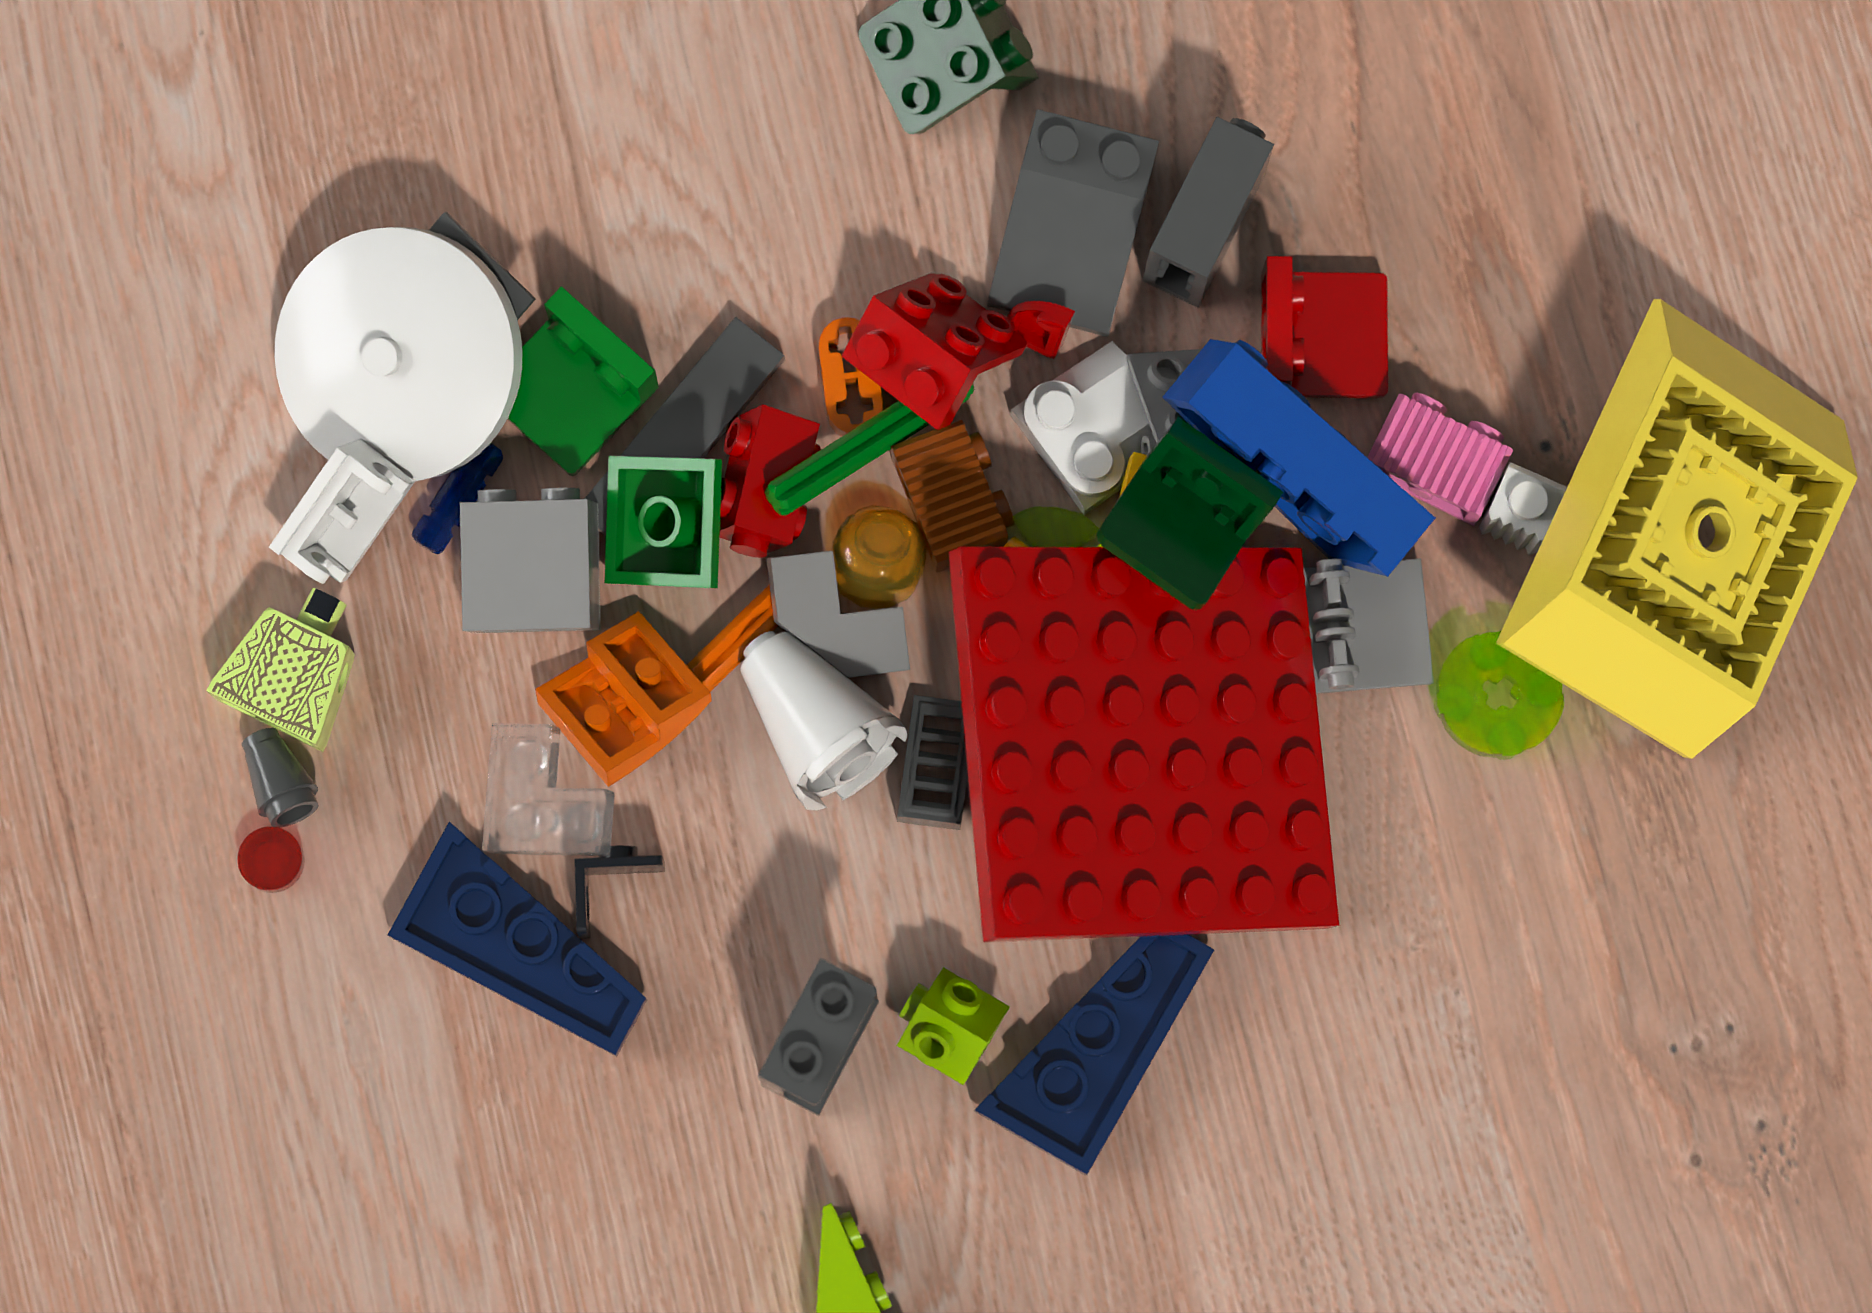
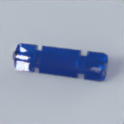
[412,443,503,554]

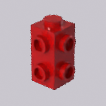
[720,404,821,558]

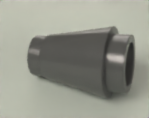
[241,728,319,828]

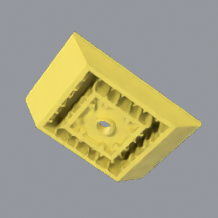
[1496,299,1858,759]

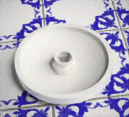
[275,227,523,481]

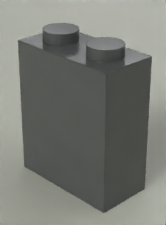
[1143,117,1274,308]

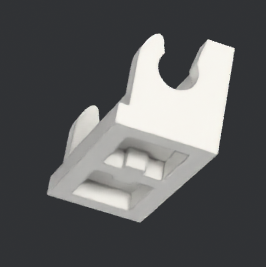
[269,439,415,584]

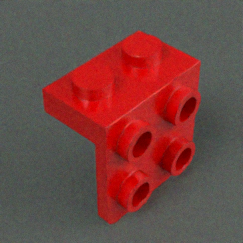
[841,273,1027,430]

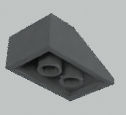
[987,109,1159,337]

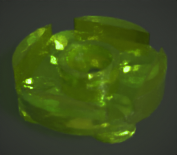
[1434,630,1564,760]

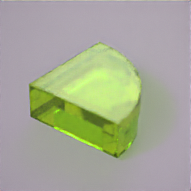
[1013,506,1099,547]

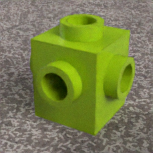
[896,967,1010,1085]

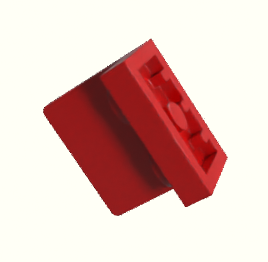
[1261,256,1388,398]

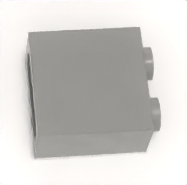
[460,488,601,633]

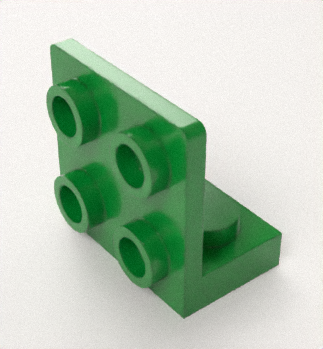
[507,286,659,476]

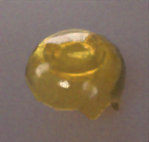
[831,505,927,609]

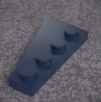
[387,821,647,1057]
[974,934,1214,1176]

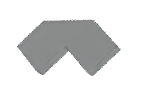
[766,551,910,678]

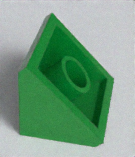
[604,456,722,588]

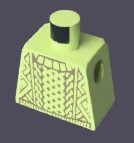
[206,588,355,752]

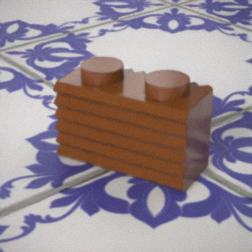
[891,419,1015,572]

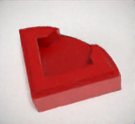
[1007,301,1075,359]

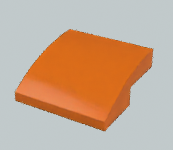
[535,611,712,787]

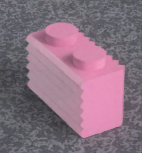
[1367,393,1513,526]

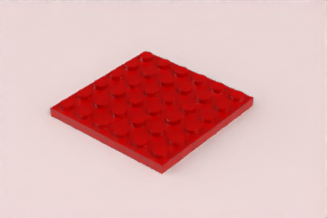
[949,547,1340,942]

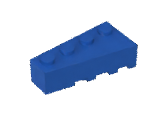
[1162,339,1436,577]

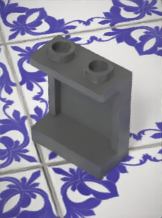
[758,958,879,1116]

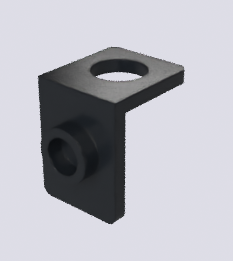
[575,845,665,939]

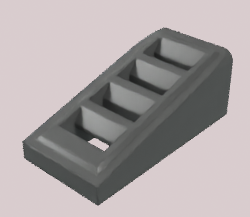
[897,695,968,830]

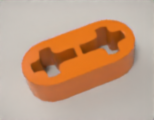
[819,317,883,436]

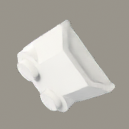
[1010,341,1152,515]

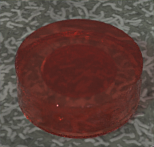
[237,826,305,893]

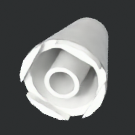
[740,631,908,811]

